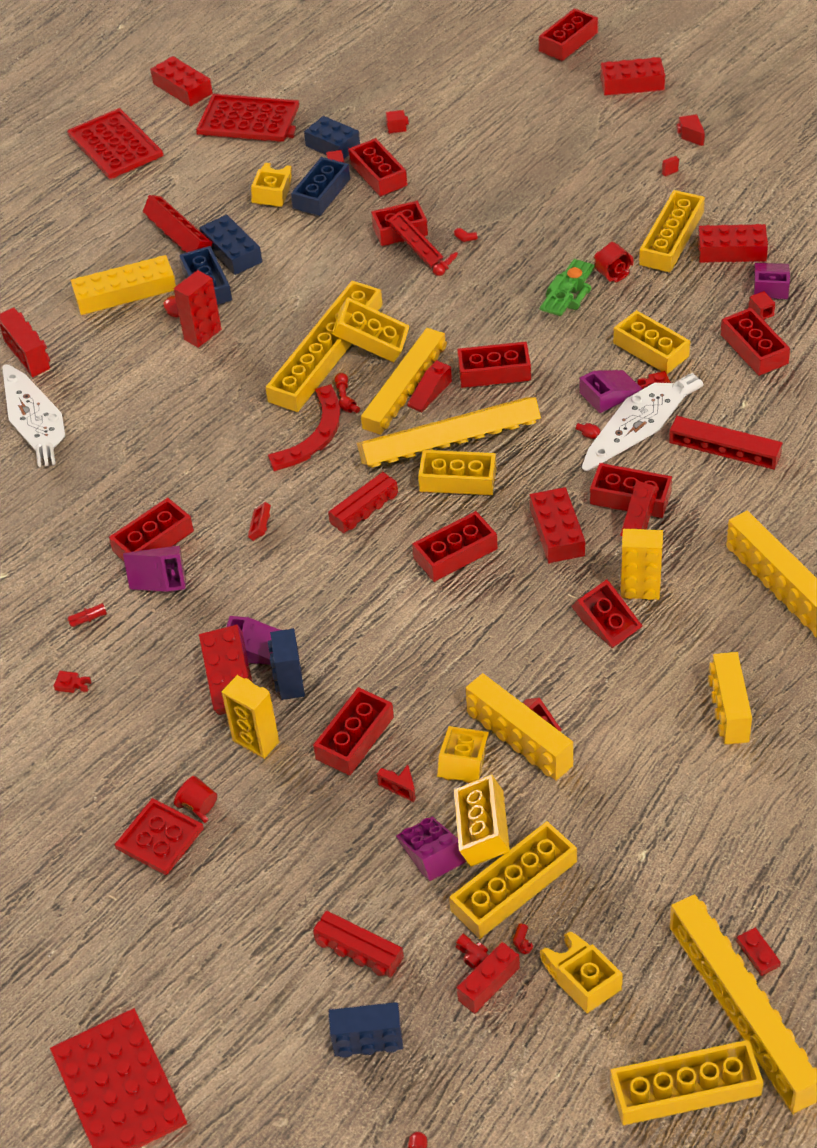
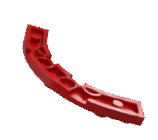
[268,384,340,471]

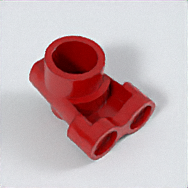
[455,933,489,969]

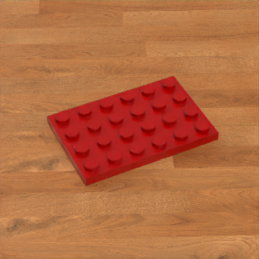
[196,94,300,142]
[67,108,164,179]
[50,1008,188,1148]

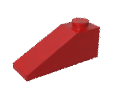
[407,360,452,413]

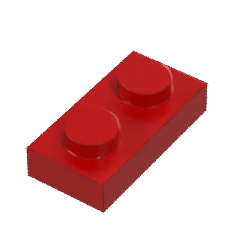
[248,502,271,541]
[736,927,781,976]

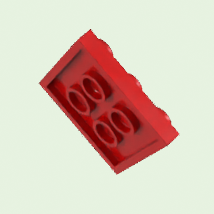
[114,798,204,876]

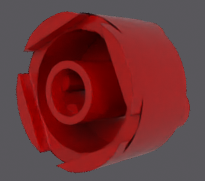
[594,242,634,282]

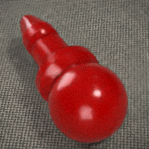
[432,252,458,276]
[334,373,348,398]

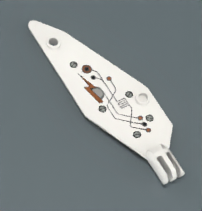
[2,364,65,467]
[582,373,703,471]

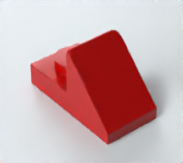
[377,765,416,802]

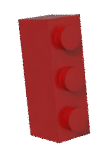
[620,480,659,536]
[457,942,520,1014]

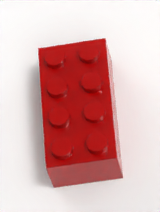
[539,8,598,61]
[150,56,213,107]
[600,57,665,96]
[349,138,407,196]
[698,224,768,263]
[173,270,222,348]
[0,307,51,377]
[720,307,790,376]
[457,341,531,388]
[590,463,672,518]
[529,487,585,564]
[109,497,194,561]
[412,511,498,582]
[199,625,253,715]
[313,687,394,776]

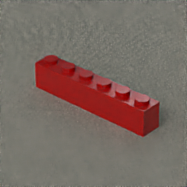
[142,195,212,253]
[669,416,783,470]

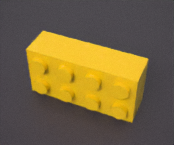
[332,297,409,363]
[613,310,690,374]
[418,450,496,495]
[621,529,663,600]
[708,652,752,745]
[222,675,279,759]
[454,775,510,867]

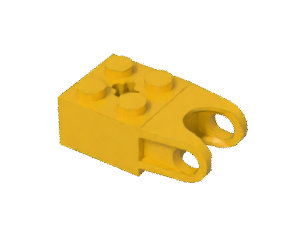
[251,163,292,207]
[540,932,623,1013]

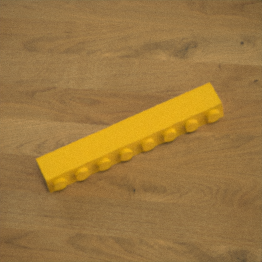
[361,328,447,435]

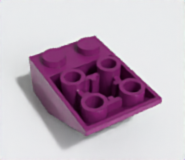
[754,262,790,299]
[579,370,642,413]
[123,545,186,592]
[227,616,280,665]
[396,816,467,881]

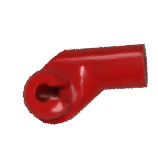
[454,228,478,242]
[512,923,533,954]

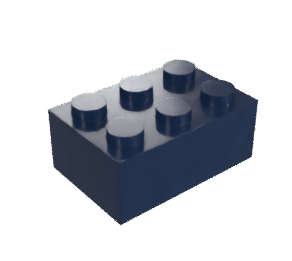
[304,116,360,159]
[268,628,305,700]
[329,1002,403,1058]

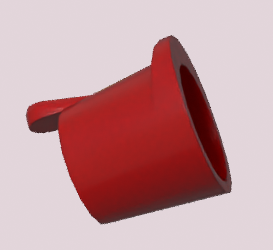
[174,776,217,823]

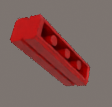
[328,472,398,534]
[313,911,404,977]

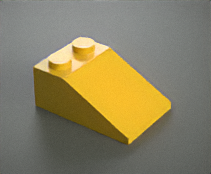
[437,726,489,783]

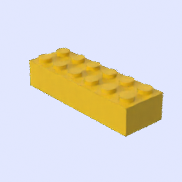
[639,190,705,273]
[70,255,176,315]
[465,673,573,781]
[449,821,577,939]
[610,1040,763,1126]

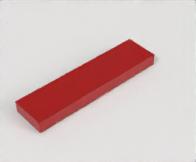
[387,211,443,268]

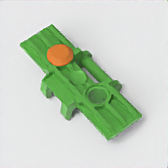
[540,259,595,316]

